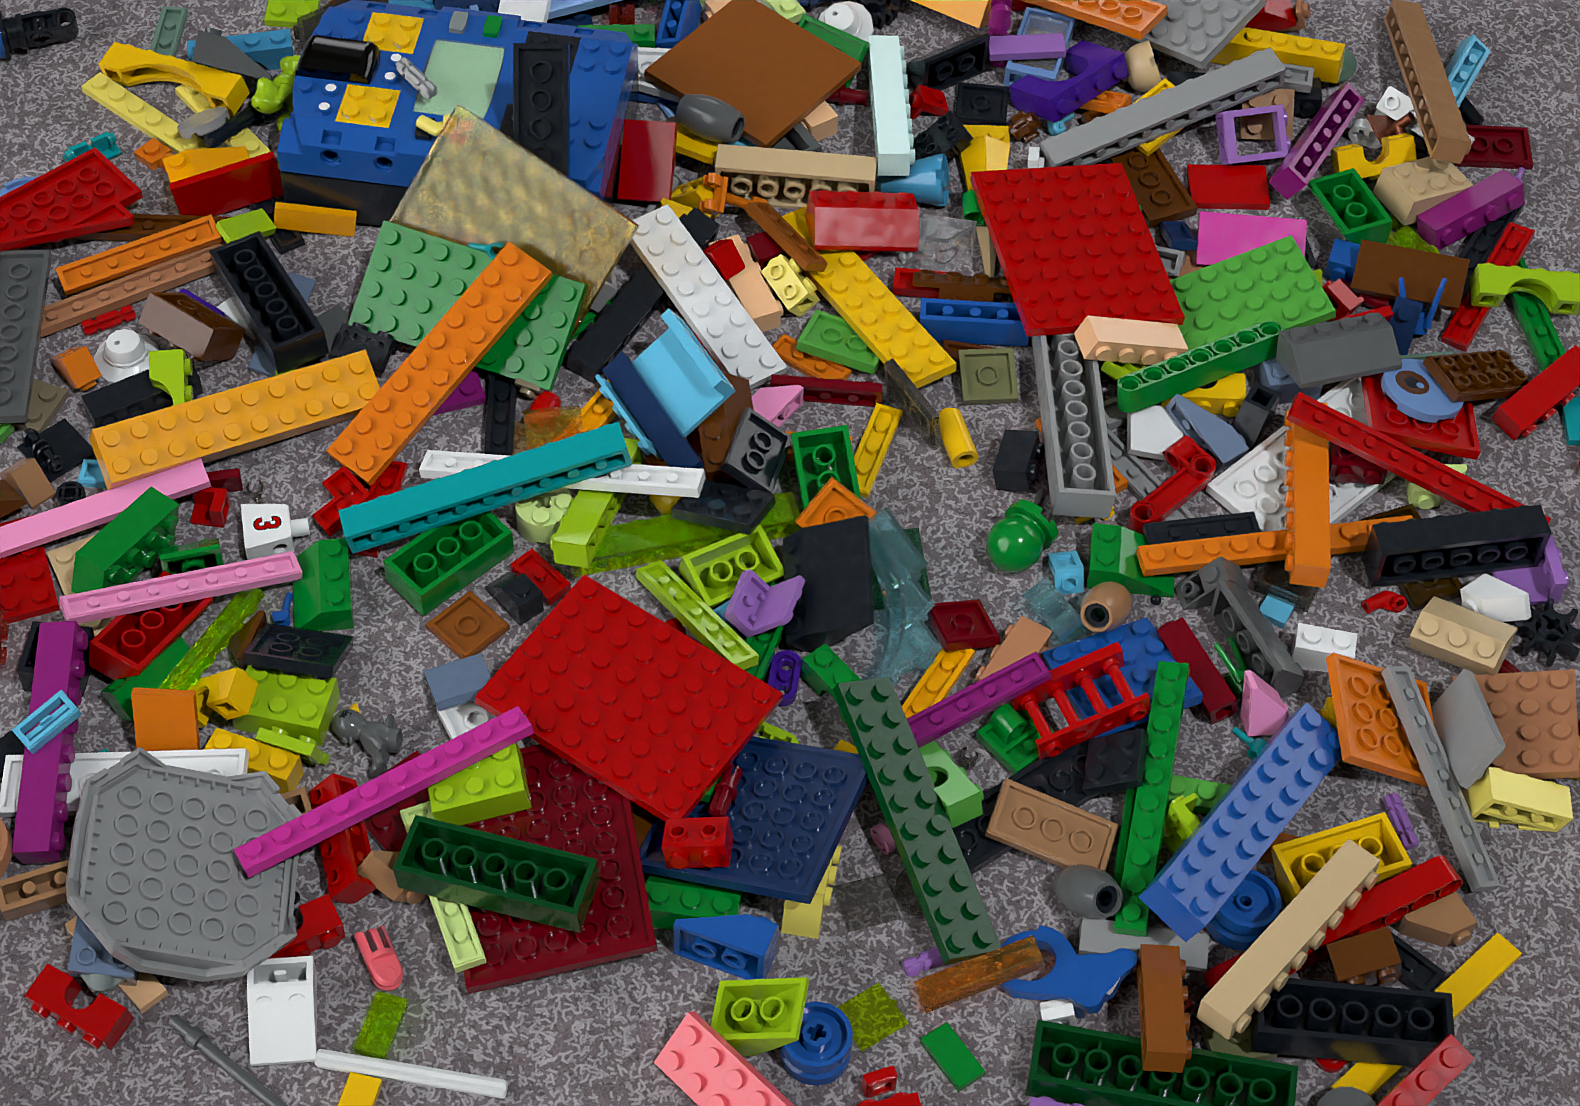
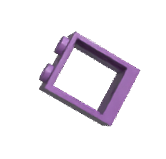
[1215,104,1291,165]

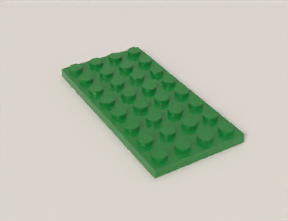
[348,220,588,392]

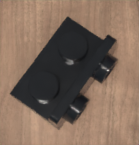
[331,322,400,373]

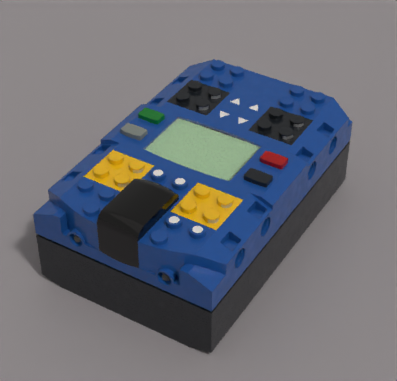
[277,0,639,250]

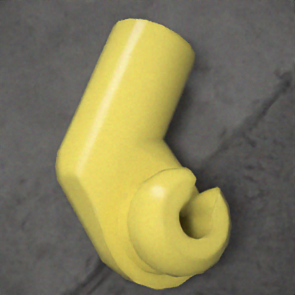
[416,114,458,137]

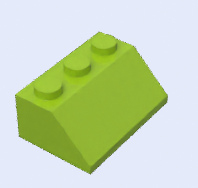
[678,524,784,608]

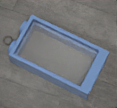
[1004,7,1076,86]

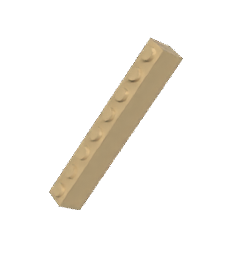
[1196,839,1380,1040]

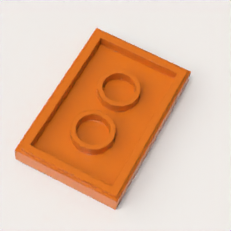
[131,688,200,751]

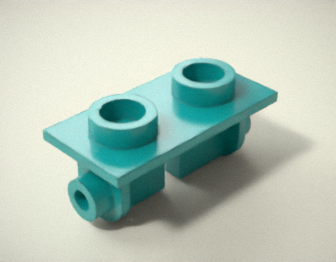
[62,131,122,162]

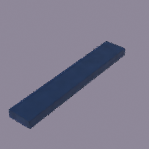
[602,352,705,469]

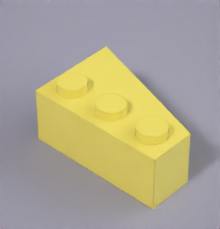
[1462,767,1573,832]

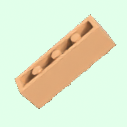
[709,234,783,332]
[1074,316,1188,365]

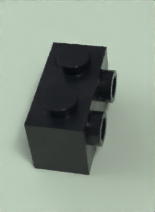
[992,429,1045,492]

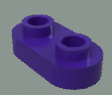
[768,650,802,706]

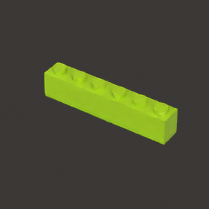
[550,438,644,568]

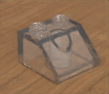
[916,214,977,272]

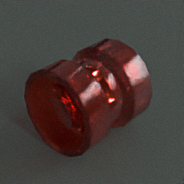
[609,4,635,25]

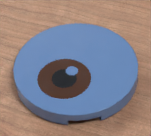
[1381,359,1464,423]

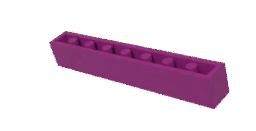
[12,621,88,864]

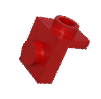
[909,84,949,119]

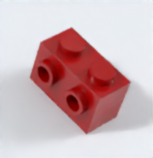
[661,817,734,869]

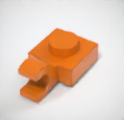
[134,138,173,172]

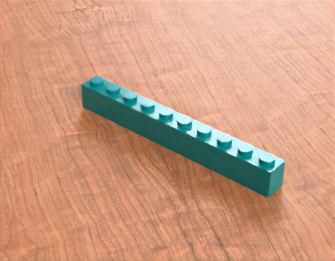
[338,422,632,554]

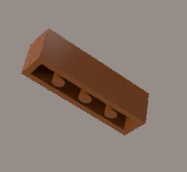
[1136,944,1192,1073]

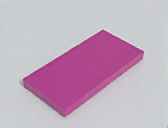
[1195,211,1307,267]

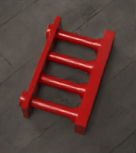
[1010,641,1151,760]

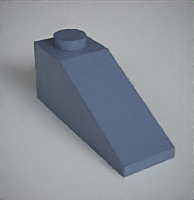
[1165,394,1249,474]

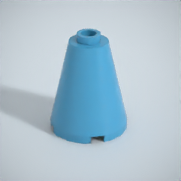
[876,154,950,207]

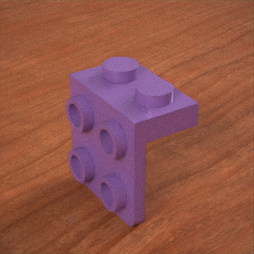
[1492,536,1569,605]
[724,569,805,638]

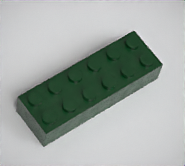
[393,815,600,933]

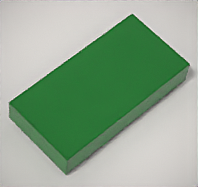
[920,1022,986,1093]

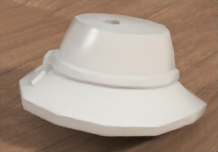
[818,1,874,42]
[94,329,159,383]

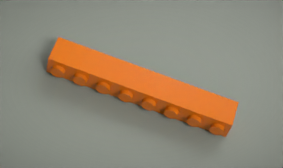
[1284,402,1331,588]

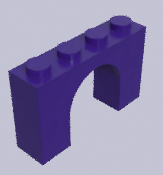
[1009,40,1129,122]

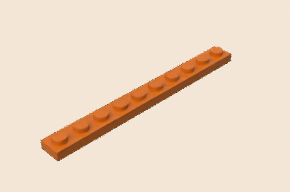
[1136,515,1413,576]

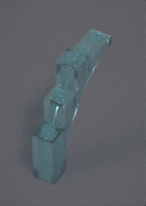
[869,507,942,686]

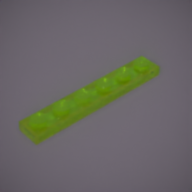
[157,587,265,690]

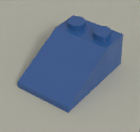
[673,914,778,980]

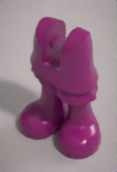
[987,0,1012,67]

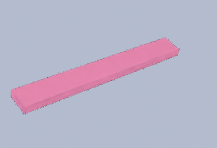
[0,459,211,559]
[59,551,303,624]

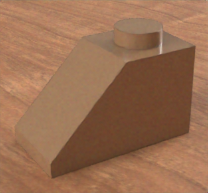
[357,850,426,904]
[1398,892,1477,948]

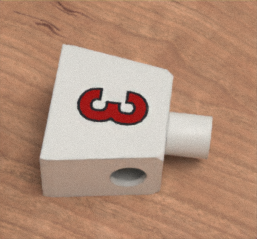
[241,504,310,560]

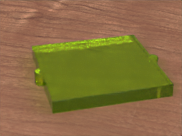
[836,982,909,1052]

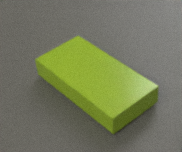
[215,208,276,243]

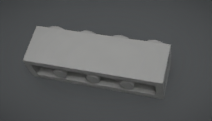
[1077,917,1209,983]

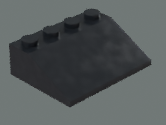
[783,515,874,653]

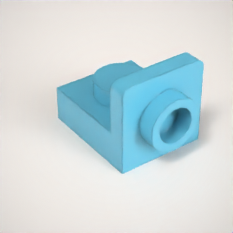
[1048,551,1084,595]

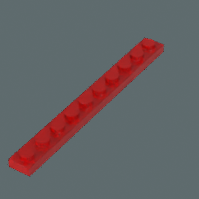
[1286,392,1551,524]

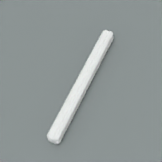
[315,1049,508,1099]

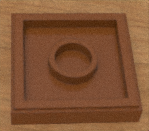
[426,590,510,659]

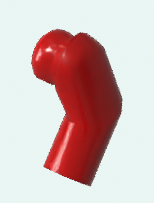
[1361,590,1407,614]

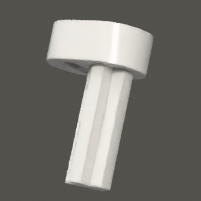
[1348,109,1386,149]

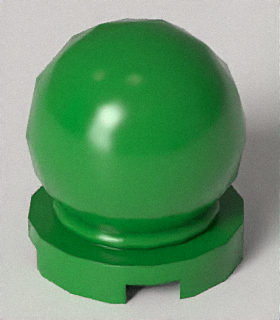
[986,499,1058,573]

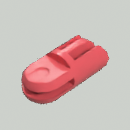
[354,925,404,991]

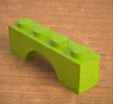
[1470,263,1580,316]
[149,349,193,406]

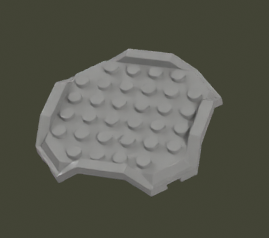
[66,747,302,982]

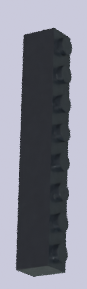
[566,207,720,384]

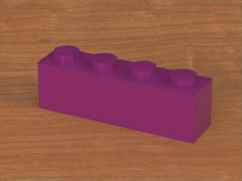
[1417,169,1525,251]

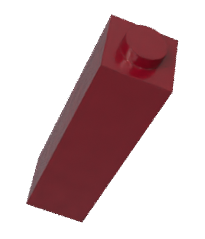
[1157,617,1238,725]

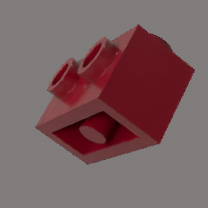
[1328,441,1388,485]

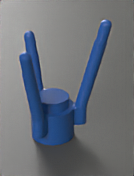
[1399,277,1447,335]

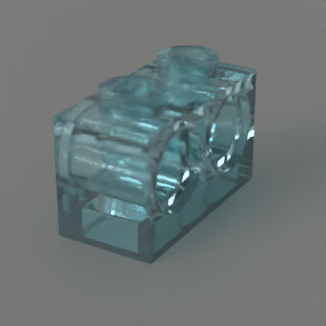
[1023,577,1087,645]

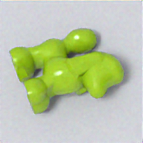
[251,55,307,131]

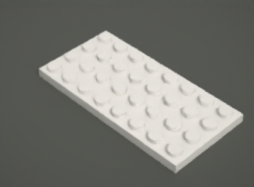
[1206,377,1428,532]

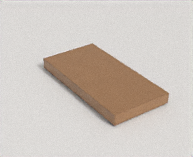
[985,778,1119,871]

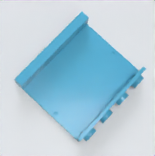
[595,308,736,460]

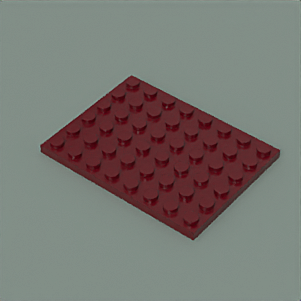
[461,744,658,994]

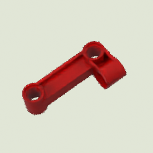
[1127,435,1216,535]

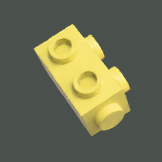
[761,254,820,317]

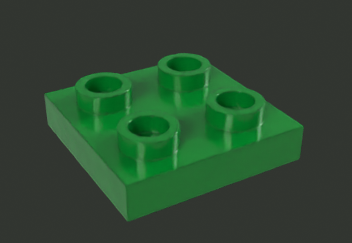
[976,703,1054,775]

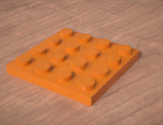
[1326,652,1434,788]

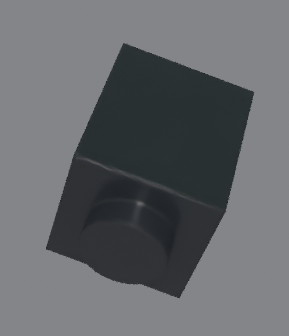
[485,572,544,626]

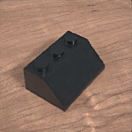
[906,33,990,91]

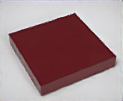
[924,599,1001,651]

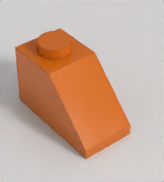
[49,346,102,391]

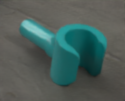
[468,241,504,259]
[1232,727,1266,759]

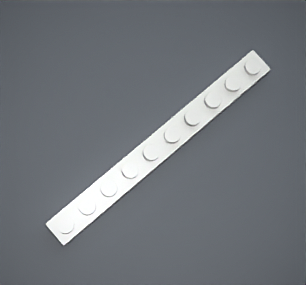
[419,450,706,498]

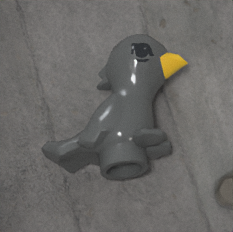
[332,702,403,778]

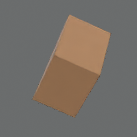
[0,458,56,510]

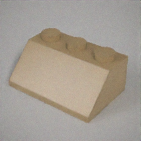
[1410,596,1518,676]

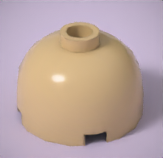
[1122,40,1161,93]

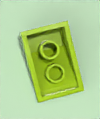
[711,977,809,1056]

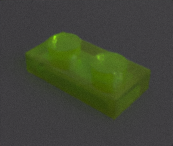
[354,991,409,1060]

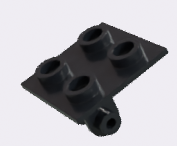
[913,110,974,163]
[17,418,95,482]

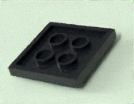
[242,623,354,680]

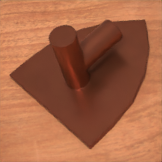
[1367,112,1415,144]

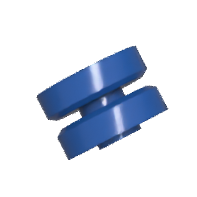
[1206,870,1281,951]
[780,1001,853,1086]

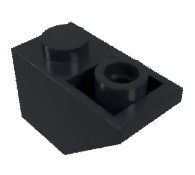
[1232,382,1281,451]

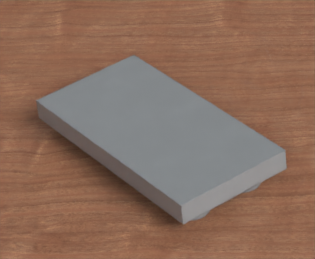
[1431,668,1506,789]

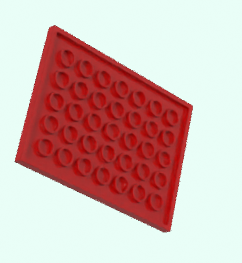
[970,163,1185,337]
[475,574,783,822]

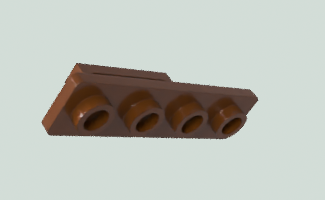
[912,269,1011,302]

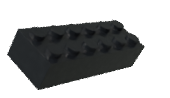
[209,231,329,374]
[1362,505,1552,587]
[1251,978,1455,1067]

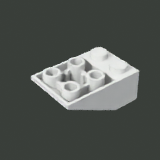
[247,956,317,1066]

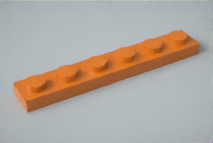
[55,214,222,296]

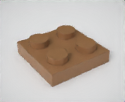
[1239,89,1295,142]

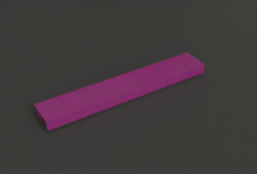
[907,651,1052,747]

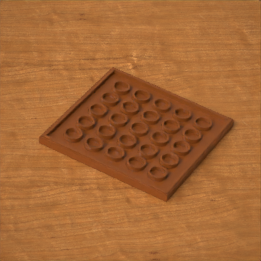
[644,0,862,148]

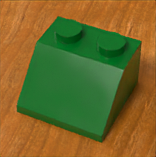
[159,538,224,575]

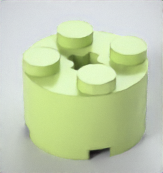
[515,488,572,544]

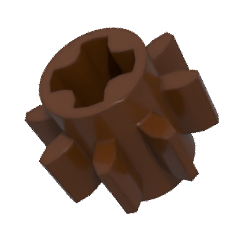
[1009,109,1041,143]

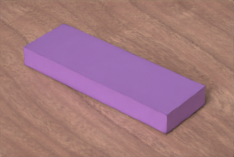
[988,33,1066,61]

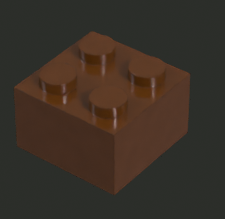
[1326,926,1402,987]

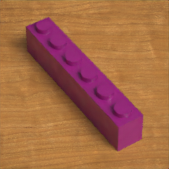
[1269,82,1365,200]

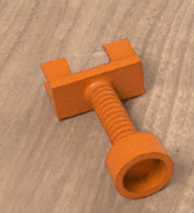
[699,173,767,217]

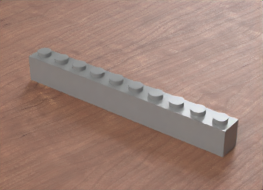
[1040,47,1286,167]

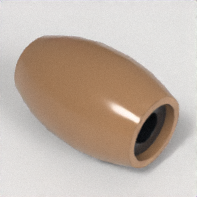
[1080,581,1132,633]

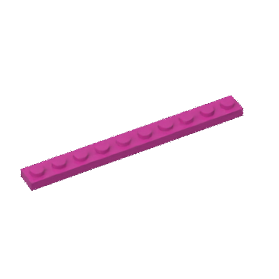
[233,706,534,878]

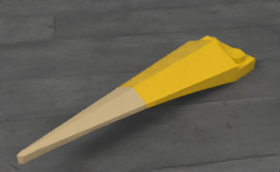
[957,125,1010,278]

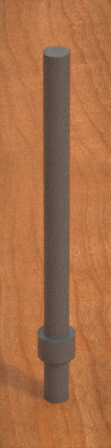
[168,1014,288,1106]

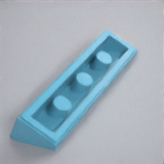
[1445,34,1491,108]

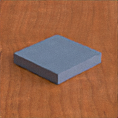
[424,653,491,711]

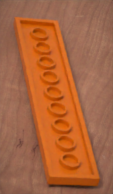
[326,242,553,486]

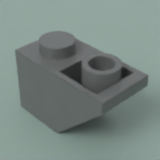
[1175,556,1249,610]

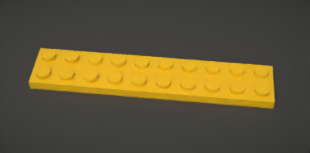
[782,205,956,392]

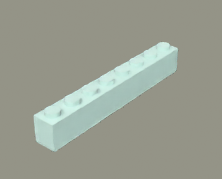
[867,35,915,176]

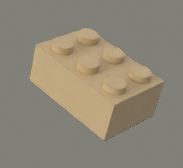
[1372,157,1473,226]

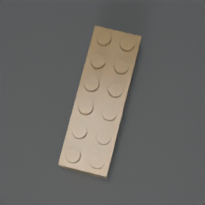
[715,144,877,209]

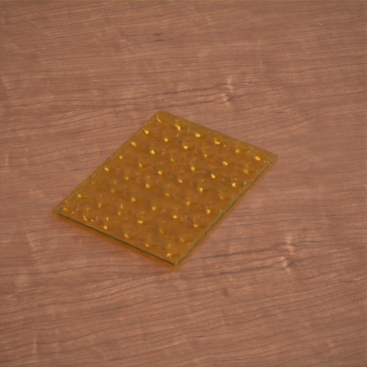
[389,104,640,344]

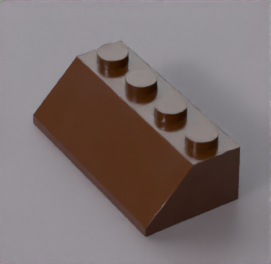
[698,371,754,485]

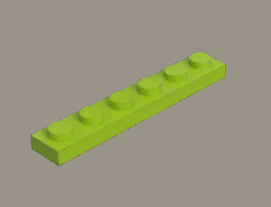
[636,560,759,670]

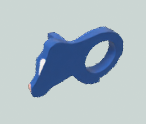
[993,925,1137,1019]

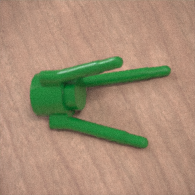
[1214,637,1248,700]

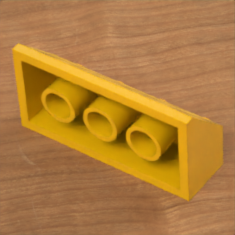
[1271,812,1413,906]

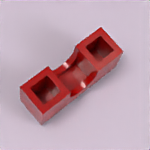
[268,894,345,959]
[24,963,134,1050]

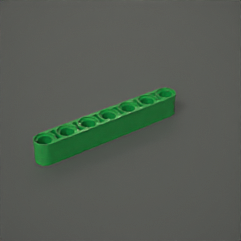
[1117,321,1283,413]

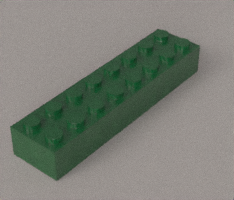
[1025,1020,1298,1106]

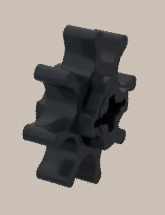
[1514,598,1580,667]

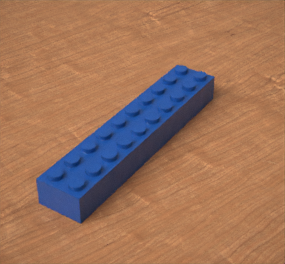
[1139,702,1342,942]

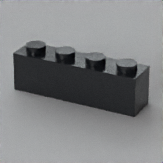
[81,354,203,429]

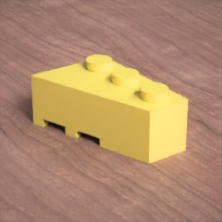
[781,846,842,939]

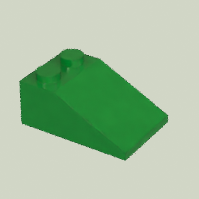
[1086,523,1175,598]

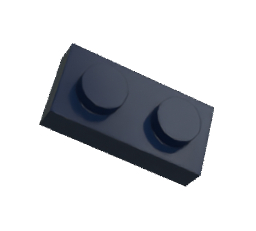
[1389,296,1424,355]

